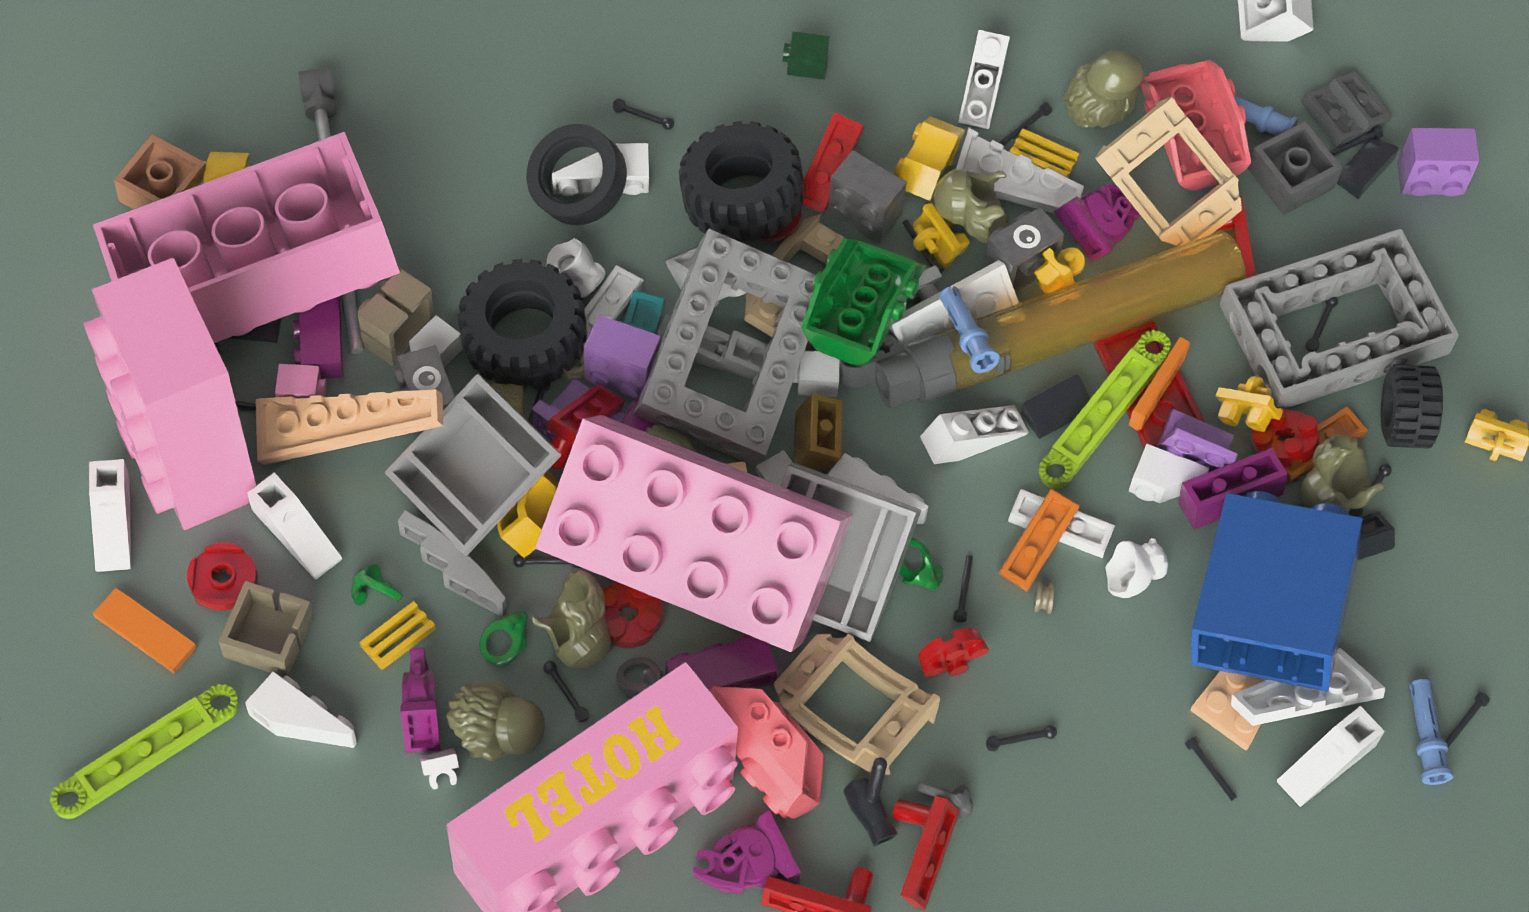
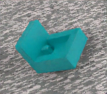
[622,290,666,334]

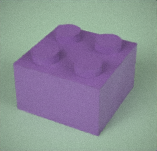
[1398,128,1479,197]
[584,315,661,398]

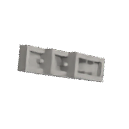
[657,314,767,380]
[398,510,507,617]

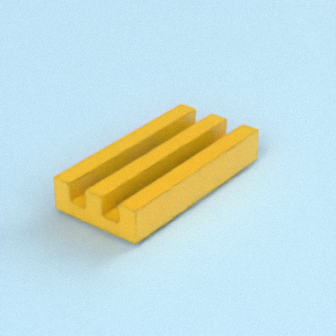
[1009,128,1080,178]
[359,601,436,671]

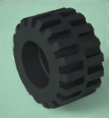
[1381,364,1443,449]

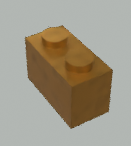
[794,393,843,474]

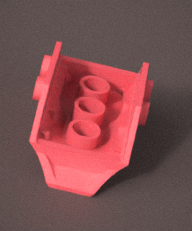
[1140,60,1251,191]
[709,686,825,819]

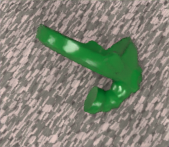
[899,538,943,590]
[351,564,403,606]
[479,611,528,666]

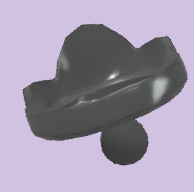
[616,657,664,699]
[917,782,973,826]

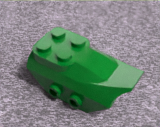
[801,238,927,366]

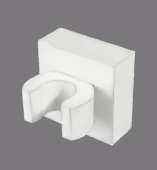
[419,748,459,789]

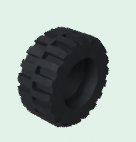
[679,121,805,243]
[458,259,587,389]

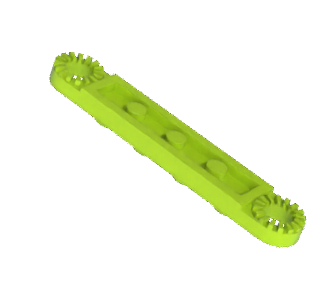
[1039,330,1171,489]
[50,684,239,819]

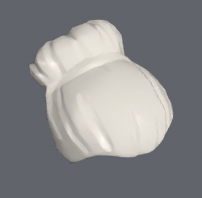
[545,238,605,298]
[1105,538,1168,598]

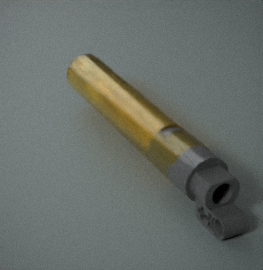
[839,231,1246,409]

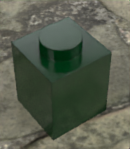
[782,31,830,80]

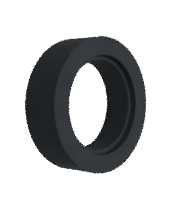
[526,124,627,225]

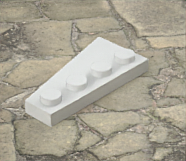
[956,128,1084,213]
[890,260,1024,347]
[1231,648,1385,726]

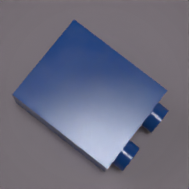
[1191,491,1363,692]

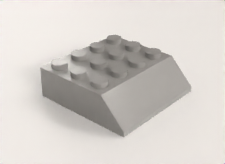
[384,374,561,556]
[780,463,921,642]

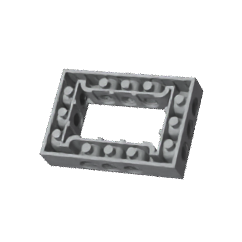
[633,229,816,466]
[1219,229,1459,409]

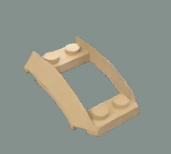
[1095,97,1242,251]
[744,214,845,351]
[773,634,940,775]

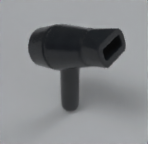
[843,757,898,846]

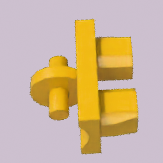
[913,203,970,268]
[1034,247,1085,300]
[1215,376,1283,432]
[1465,409,1529,461]

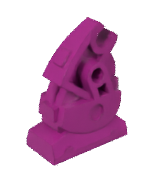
[1053,184,1142,262]
[400,647,441,753]
[693,810,801,894]

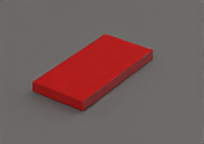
[1093,320,1206,449]

